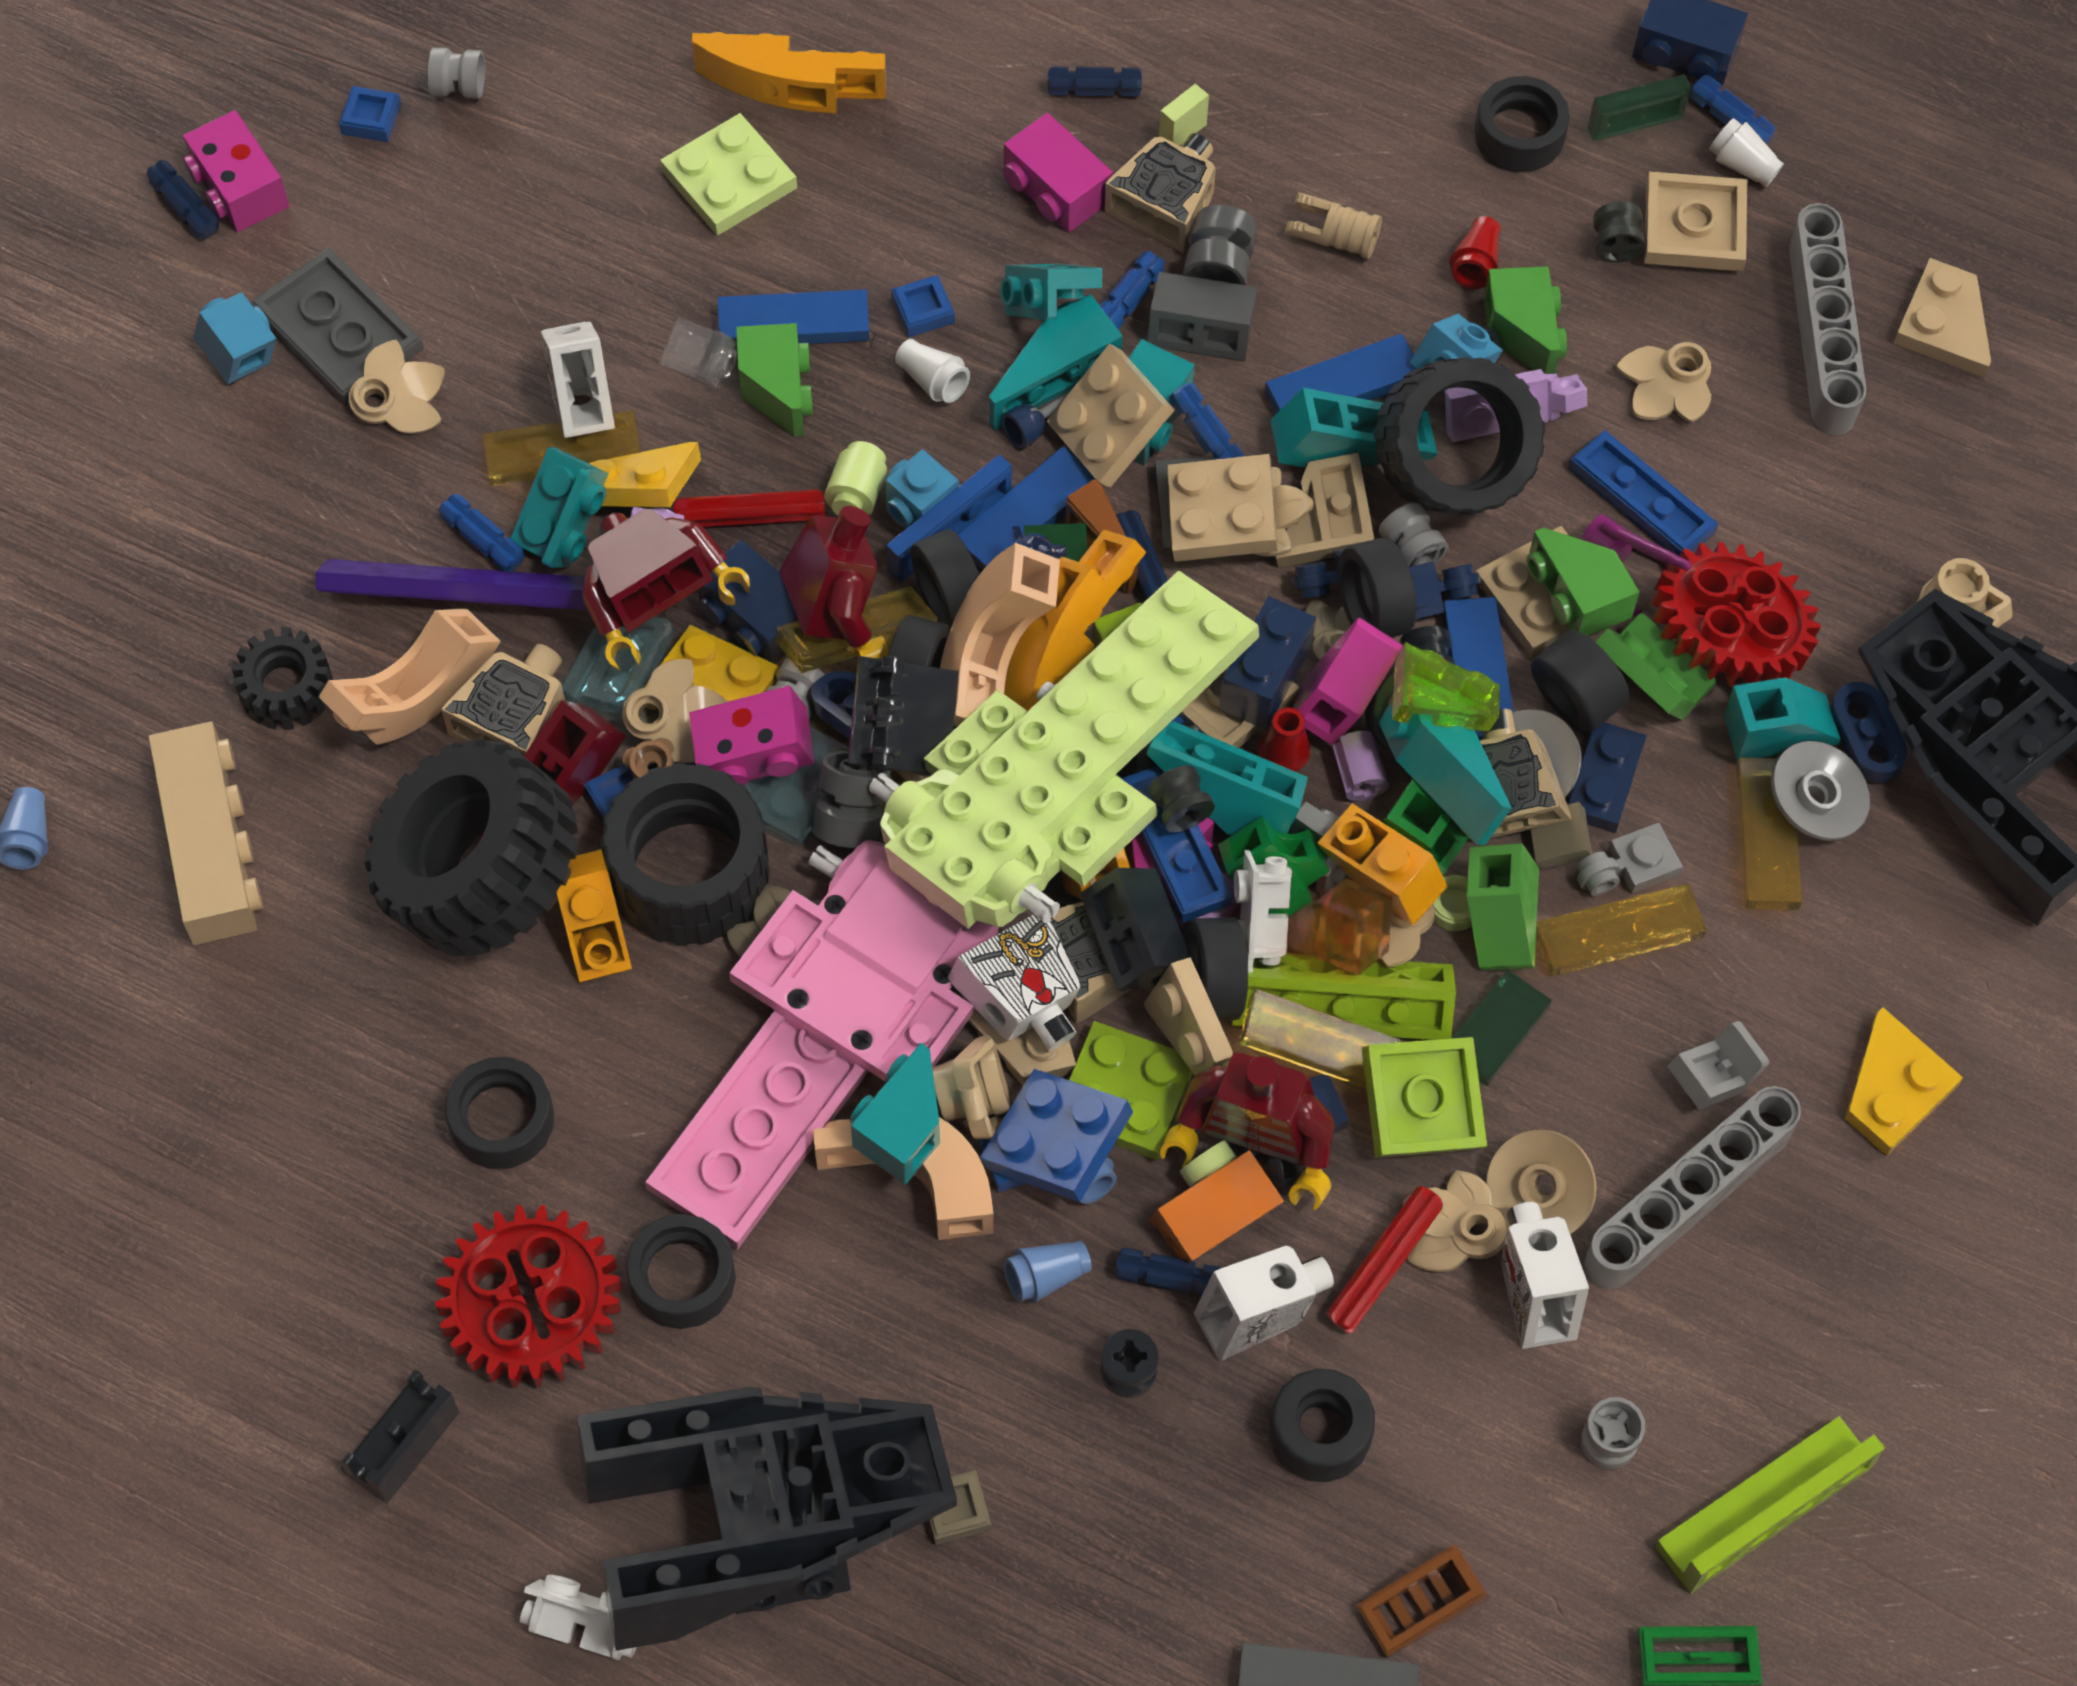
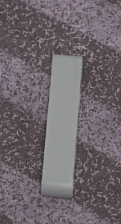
[1789,203,1867,435]
[1584,1086,1801,1290]

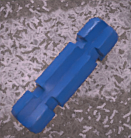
[1690,75,1776,144]
[1100,251,1165,329]
[1169,382,1245,460]
[439,494,525,572]

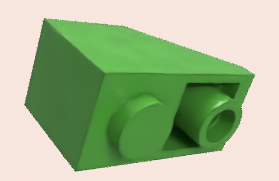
[1483,266,1567,374]
[736,323,813,436]
[1527,528,1639,636]
[1467,844,1539,971]

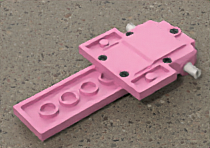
[645,840,999,1250]

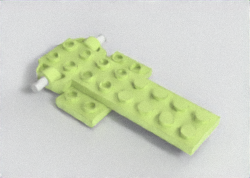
[869,570,1259,929]

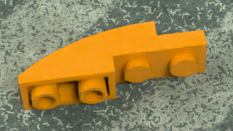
[692,32,886,114]
[1004,529,1146,711]

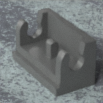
[1147,272,1258,361]

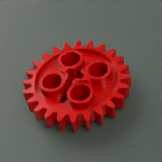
[1651,542,1821,687]
[435,1205,622,1388]

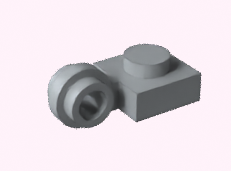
[1576,823,1683,896]

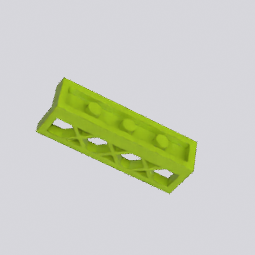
[1232,953,1456,1040]
[1655,1416,1885,1594]

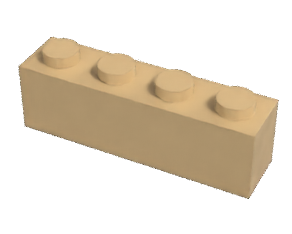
[149,721,263,945]

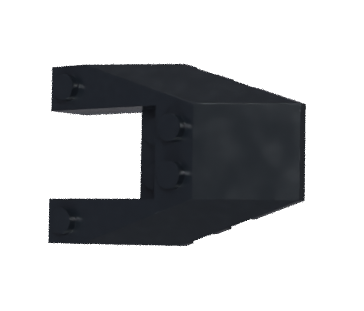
[1858,589,2077,926]
[577,1387,957,1651]

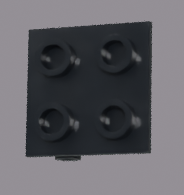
[848,656,959,775]

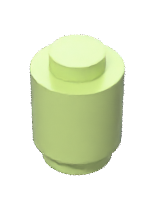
[824,441,887,516]

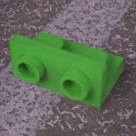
[1595,613,1716,720]

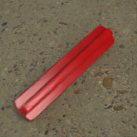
[673,489,826,527]
[1326,1186,1443,1334]

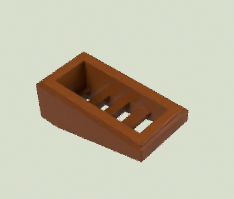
[1065,479,1138,594]
[1356,1543,1490,1657]

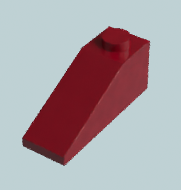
[479,700,627,838]

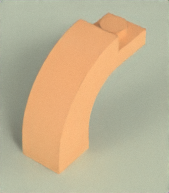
[940,543,1060,726]
[319,609,501,744]
[813,1117,994,1240]

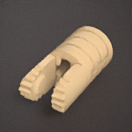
[1284,192,1382,259]

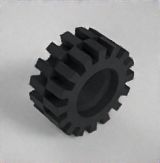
[232,627,333,730]

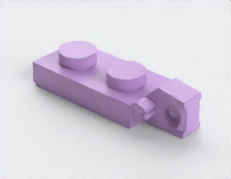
[1445,369,1587,442]

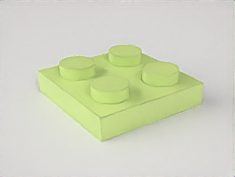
[660,113,797,236]

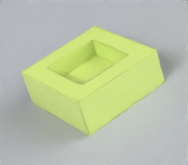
[1159,83,1209,146]

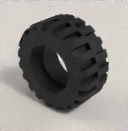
[365,739,578,956]

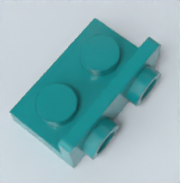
[1000,263,1102,320]
[511,447,609,568]

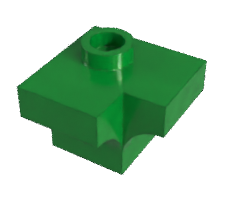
[1382,779,1468,876]
[1218,815,1330,917]

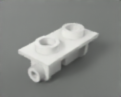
[1234,850,1292,973]
[520,1575,637,1660]

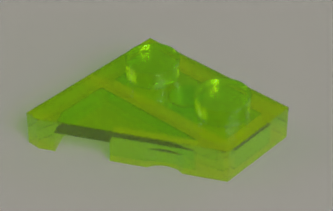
[1392,642,1500,731]

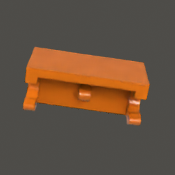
[1149,1150,1284,1263]

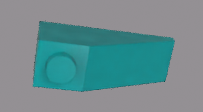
[989,293,1123,431]
[1270,387,1438,468]
[1378,685,1512,845]
[1147,721,1308,836]

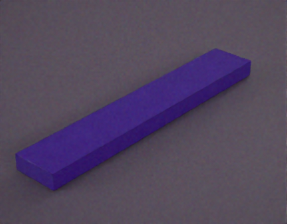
[316,559,587,610]

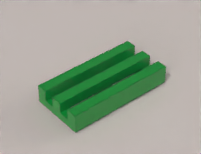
[1636,1626,1762,1686]

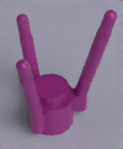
[1581,514,1691,617]

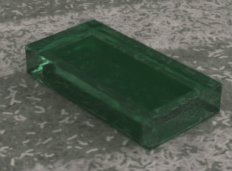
[1587,74,1691,140]
[1453,970,1552,1087]

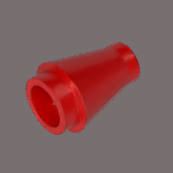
[1449,216,1501,289]
[1258,707,1311,772]

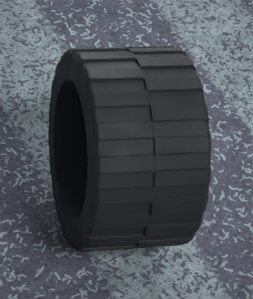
[1374,357,1545,514]
[601,763,770,946]

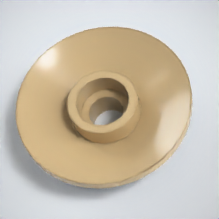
[1486,1130,1597,1235]

